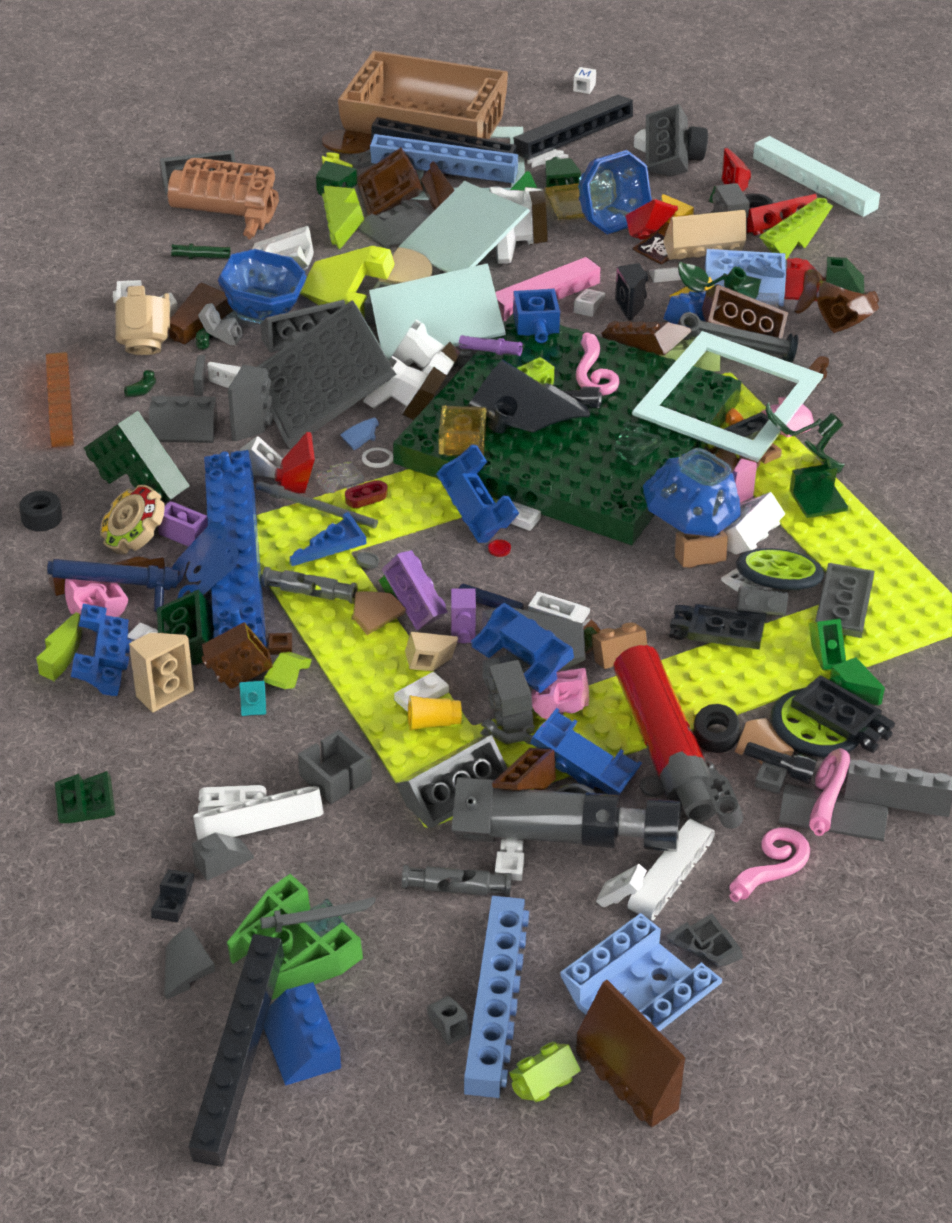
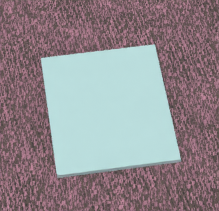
[399,181,530,273]
[369,263,506,360]

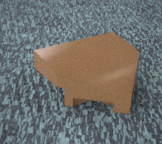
[351,592,406,635]
[735,718,794,764]

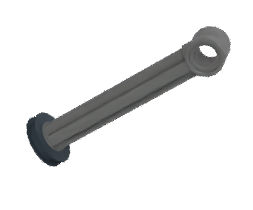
[677,312,798,363]

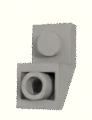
[198,303,243,346]

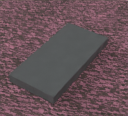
[815,563,875,638]

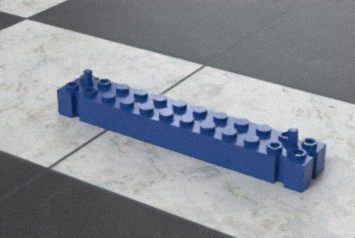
[204,450,267,648]

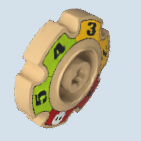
[100,485,165,554]

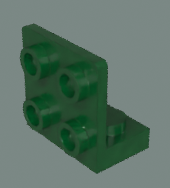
[789,463,848,518]

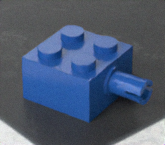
[513,289,560,343]

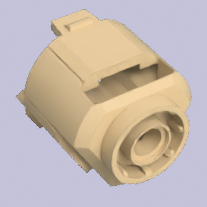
[116,286,170,355]

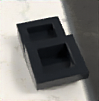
[151,869,194,922]

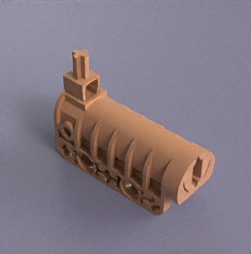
[168,158,279,239]

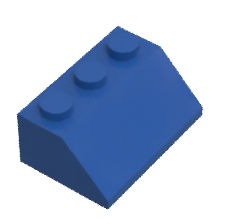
[663,291,706,328]
[263,982,341,1086]

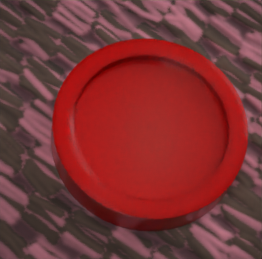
[488,539,511,557]

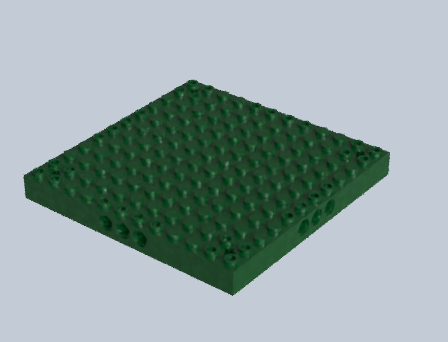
[393,314,742,545]

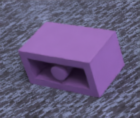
[158,501,208,547]
[451,589,476,643]

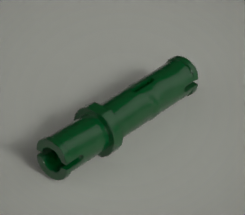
[171,243,231,259]

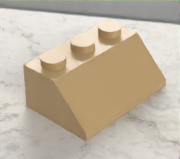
[129,633,194,713]

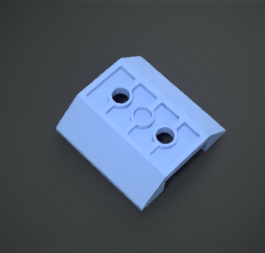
[705,249,786,306]
[560,913,722,1032]

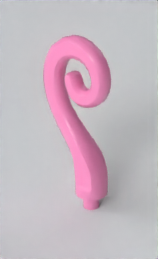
[575,333,619,396]
[809,748,850,836]
[729,828,810,902]

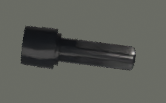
[561,386,602,409]
[744,742,817,784]

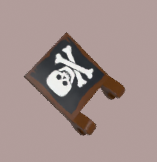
[633,222,669,265]

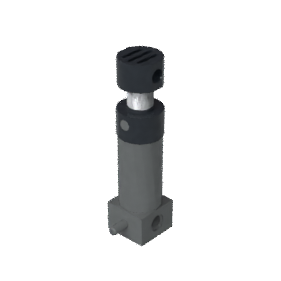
[451,777,681,852]

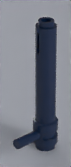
[47,559,178,612]

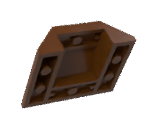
[357,147,423,216]

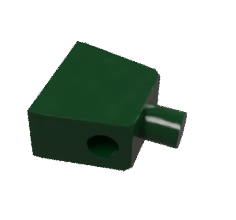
[545,157,581,191]
[316,161,357,197]

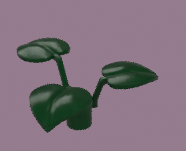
[678,261,761,299]
[766,403,845,473]

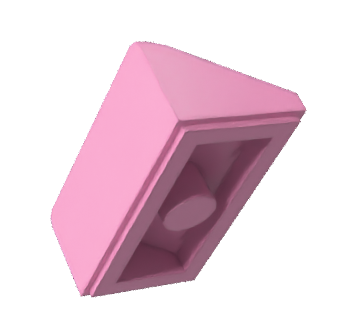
[733,459,757,503]

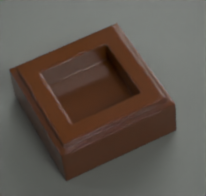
[268,633,292,655]

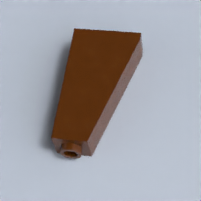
[169,282,233,345]

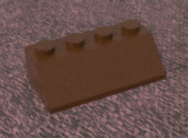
[702,284,788,339]
[601,321,691,355]

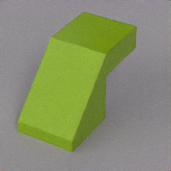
[263,652,312,689]

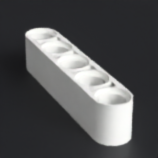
[193,786,324,840]
[628,819,715,921]

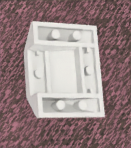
[248,226,314,273]

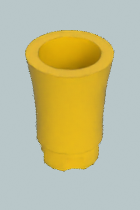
[408,695,462,731]

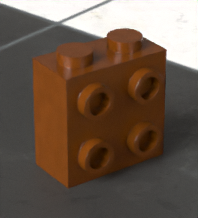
[202,622,273,689]

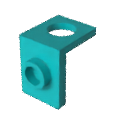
[240,681,266,716]

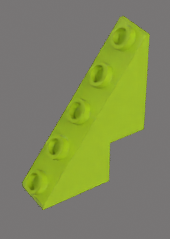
[322,186,364,249]
[759,198,833,260]

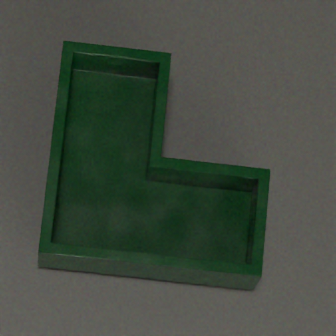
[84,411,190,503]

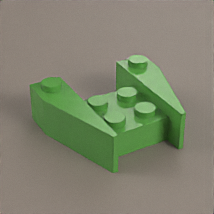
[227,874,363,1000]

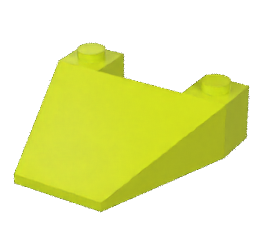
[300,246,394,319]

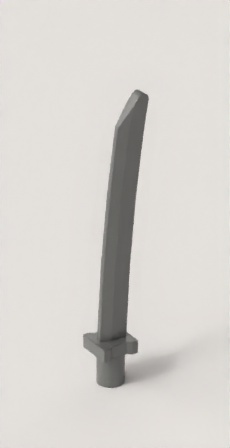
[260,897,376,933]

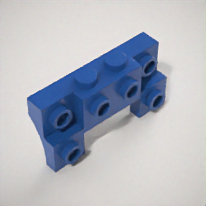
[436,445,519,543]
[70,603,131,696]
[471,603,574,693]
[530,708,642,796]

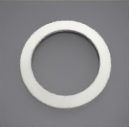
[362,447,393,468]

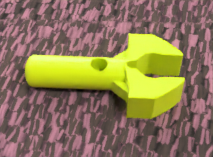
[322,152,353,168]

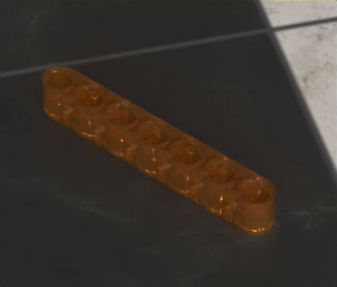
[46,352,74,448]

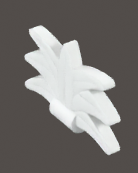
[527,149,568,168]

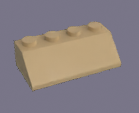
[663,210,746,260]

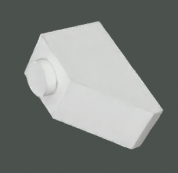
[240,436,283,478]

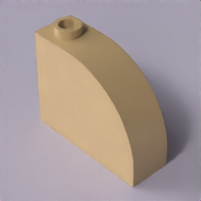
[379,247,432,284]

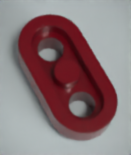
[345,480,388,508]

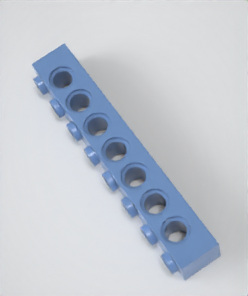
[370,134,518,184]
[464,896,529,1098]

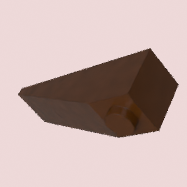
[492,748,556,790]

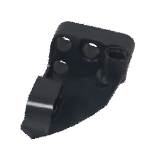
[467,360,590,433]

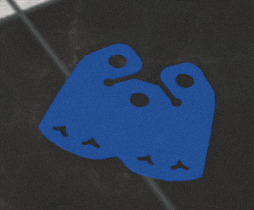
[172,522,239,599]

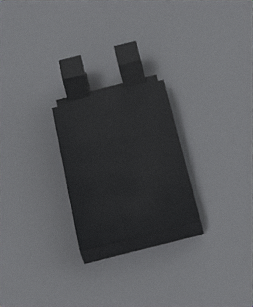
[669,604,766,649]
[791,675,895,753]

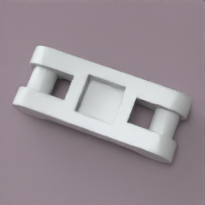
[198,785,267,813]

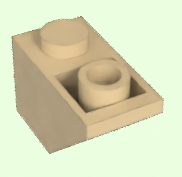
[405,632,458,671]

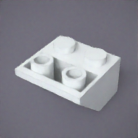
[528,592,590,623]

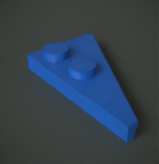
[289,512,367,566]

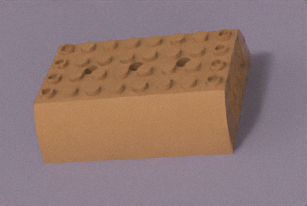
[338,51,508,139]

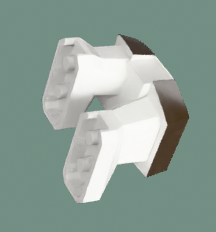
[490,186,548,264]
[363,319,460,420]

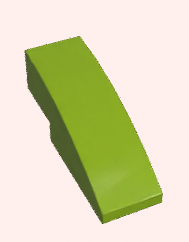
[36,612,82,681]

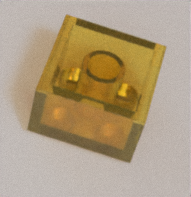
[439,406,486,456]

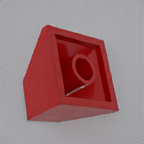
[721,148,751,192]
[625,199,678,240]
[784,258,824,301]
[274,432,315,493]

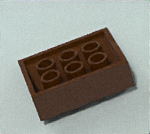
[576,980,685,1128]

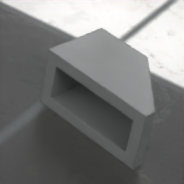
[192,832,254,881]

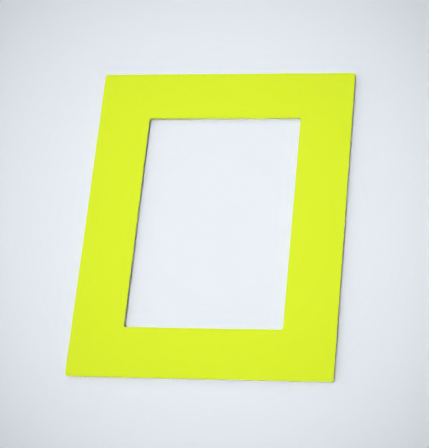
[256,373,952,828]

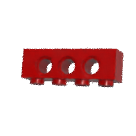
[746,194,817,235]

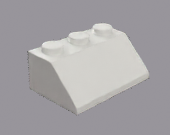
[723,492,785,555]

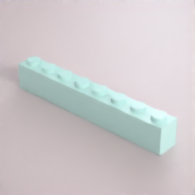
[753,136,880,217]

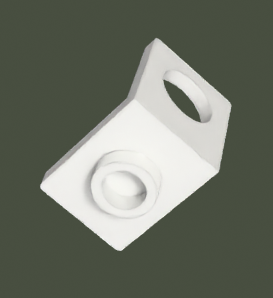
[113,280,142,303]

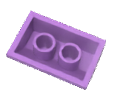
[381,550,448,630]

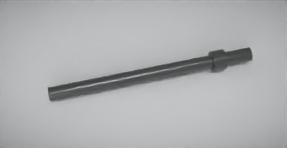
[256,481,378,529]

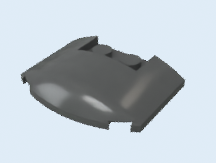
[357,200,433,249]

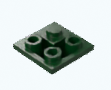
[824,257,865,294]

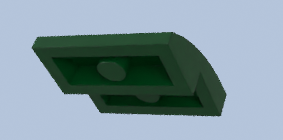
[55,771,116,823]

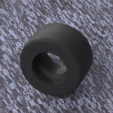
[688,126,708,161]
[19,490,62,532]
[694,704,740,753]

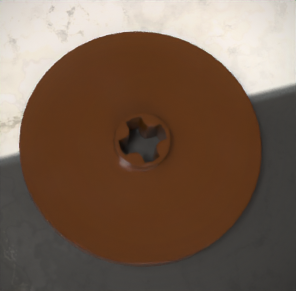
[322,129,371,154]

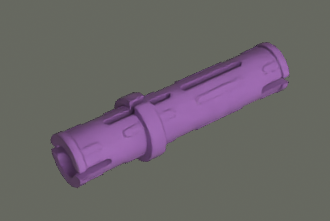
[459,335,523,356]

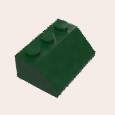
[157,589,214,665]

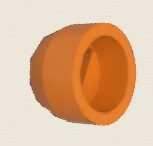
[725,408,744,426]

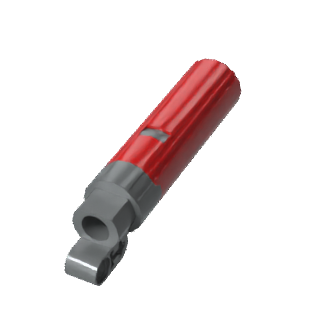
[613,645,743,829]

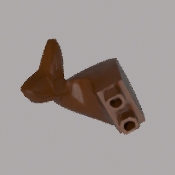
[794,270,879,333]

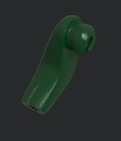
[196,328,213,350]
[124,370,156,397]

